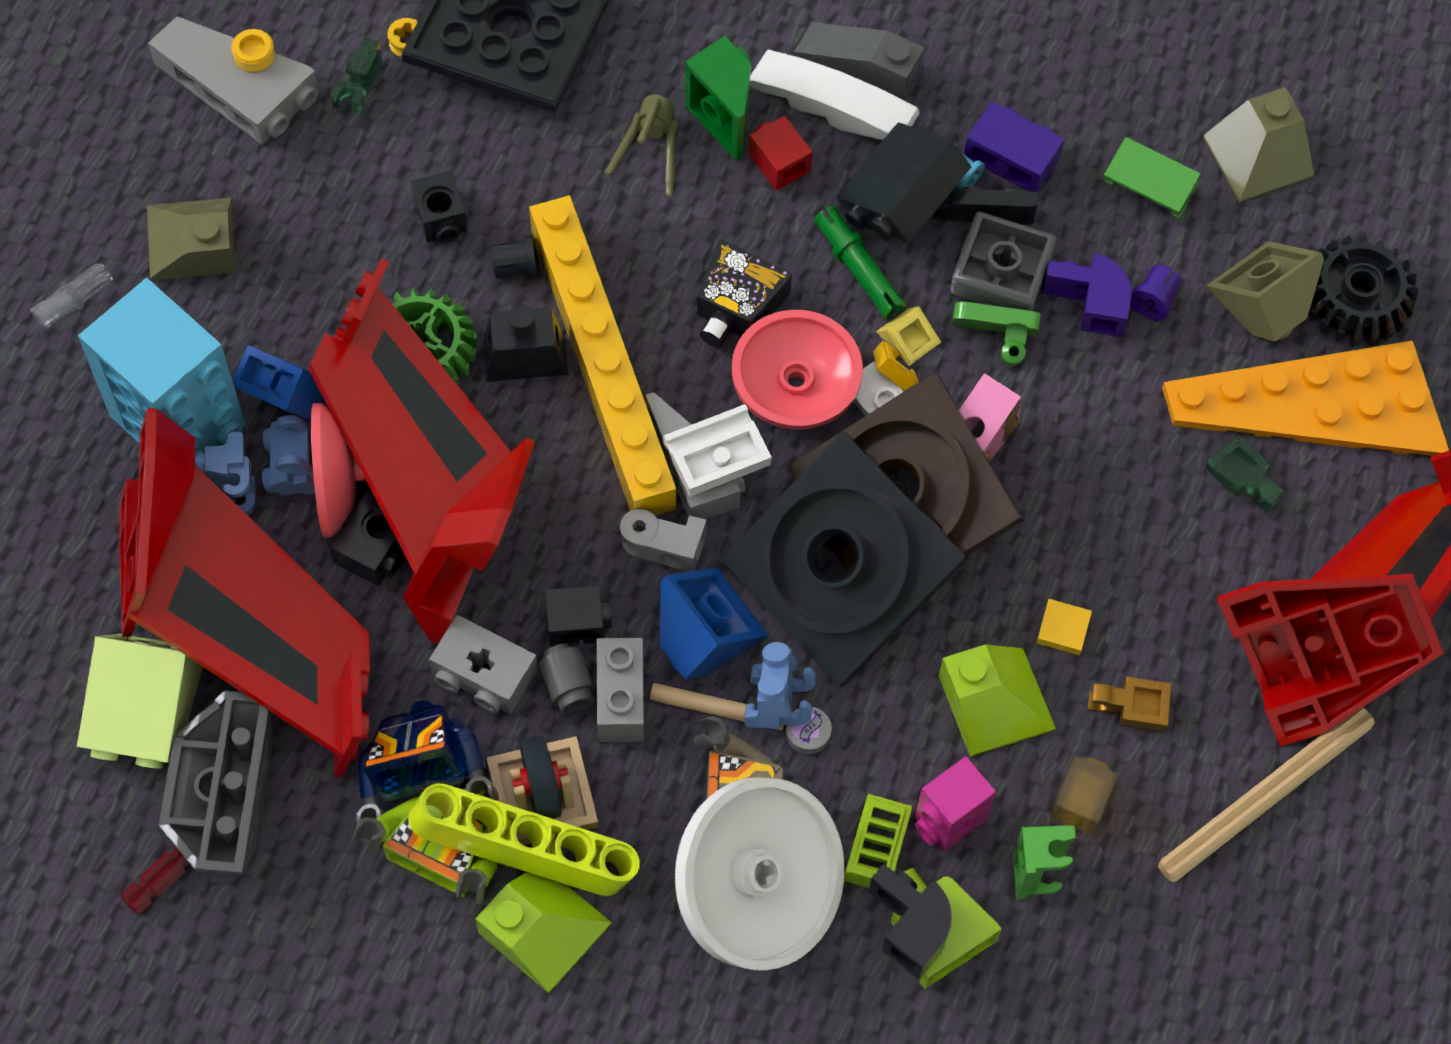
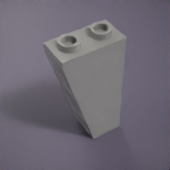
[148,17,319,145]

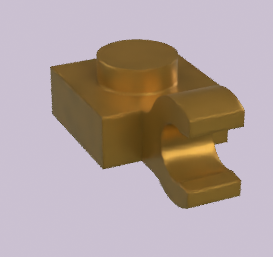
[1087,676,1171,732]

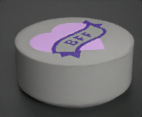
[785,707,832,754]

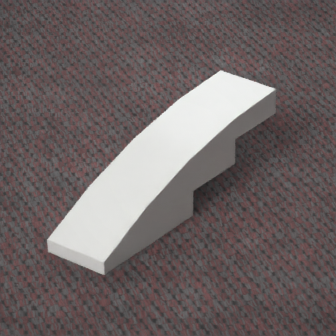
[750,50,920,140]

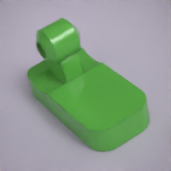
[952,302,1041,367]

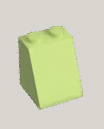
[77,634,203,769]

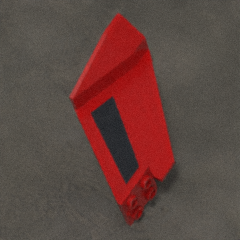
[308,258,535,645]
[119,408,370,777]
[1217,450,1451,747]

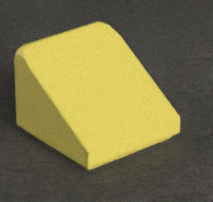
[876,307,941,366]

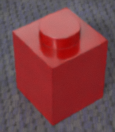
[749,116,813,191]

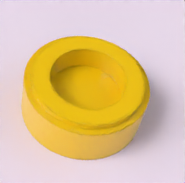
[231,29,275,72]

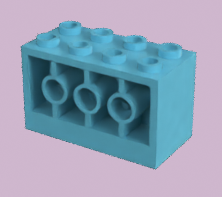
[78,277,246,465]

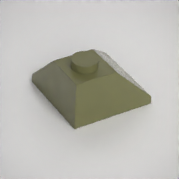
[1203,87,1314,203]
[147,197,236,280]
[1206,241,1324,341]

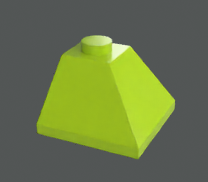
[939,644,1056,757]
[475,872,612,993]

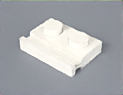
[664,404,772,497]

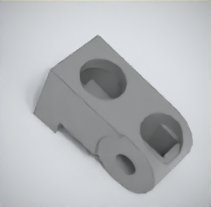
[620,509,707,572]

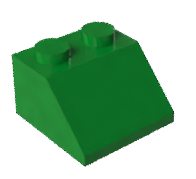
[685,36,752,161]

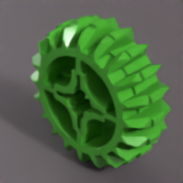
[392,287,478,385]

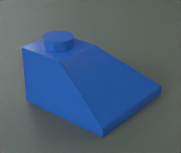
[660,568,769,680]

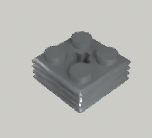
[950,212,1057,311]

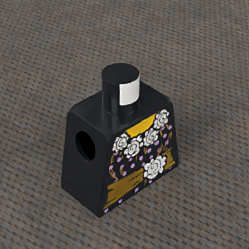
[697,239,792,348]

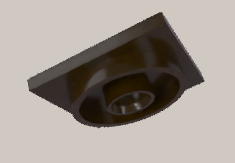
[788,372,1024,575]

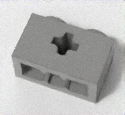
[429,615,538,714]
[597,638,644,742]

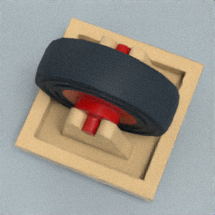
[486,736,598,845]

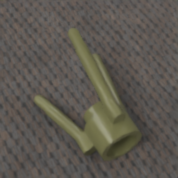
[605,95,679,198]

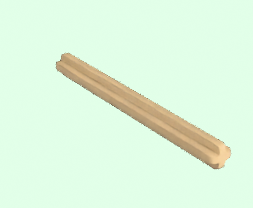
[1158,707,1375,883]

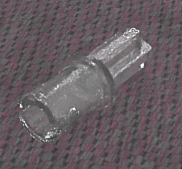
[30,263,112,332]

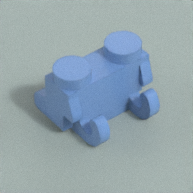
[262,415,315,496]
[196,432,256,515]
[744,642,816,729]

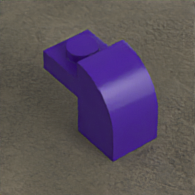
[1042,253,1131,338]

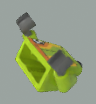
[352,778,498,904]

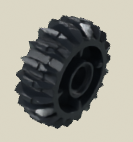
[1309,235,1419,347]

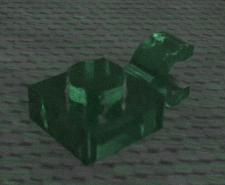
[331,37,383,114]
[1206,435,1283,515]

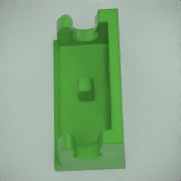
[1103,137,1201,218]
[1012,825,1076,900]

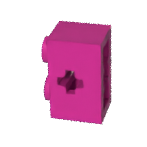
[915,756,996,852]

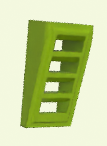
[844,794,913,888]

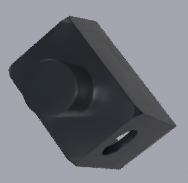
[483,304,568,382]

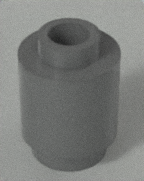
[538,644,596,715]

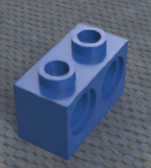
[232,345,327,420]

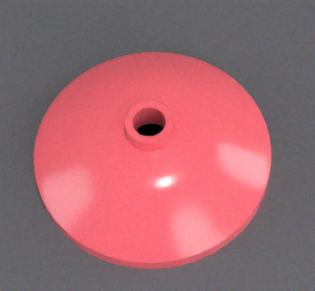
[732,310,863,430]
[311,403,365,538]

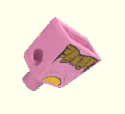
[959,373,1021,461]

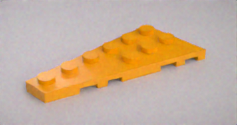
[1162,340,1449,456]

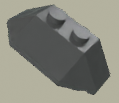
[158,690,272,875]

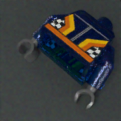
[356,700,499,823]

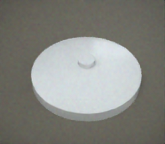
[675,777,844,970]

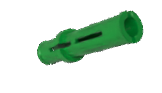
[813,206,907,320]

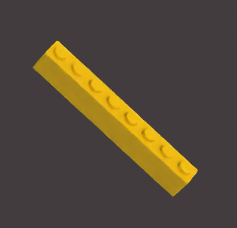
[529,195,676,516]

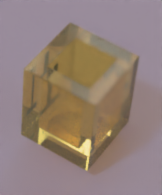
[1050,756,1118,836]

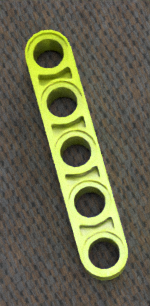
[408,783,640,896]

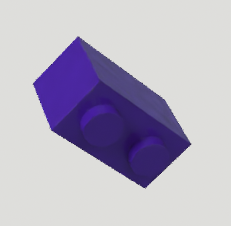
[964,101,1065,193]

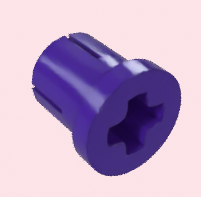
[1130,265,1182,322]

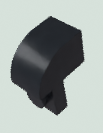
[869,864,952,980]

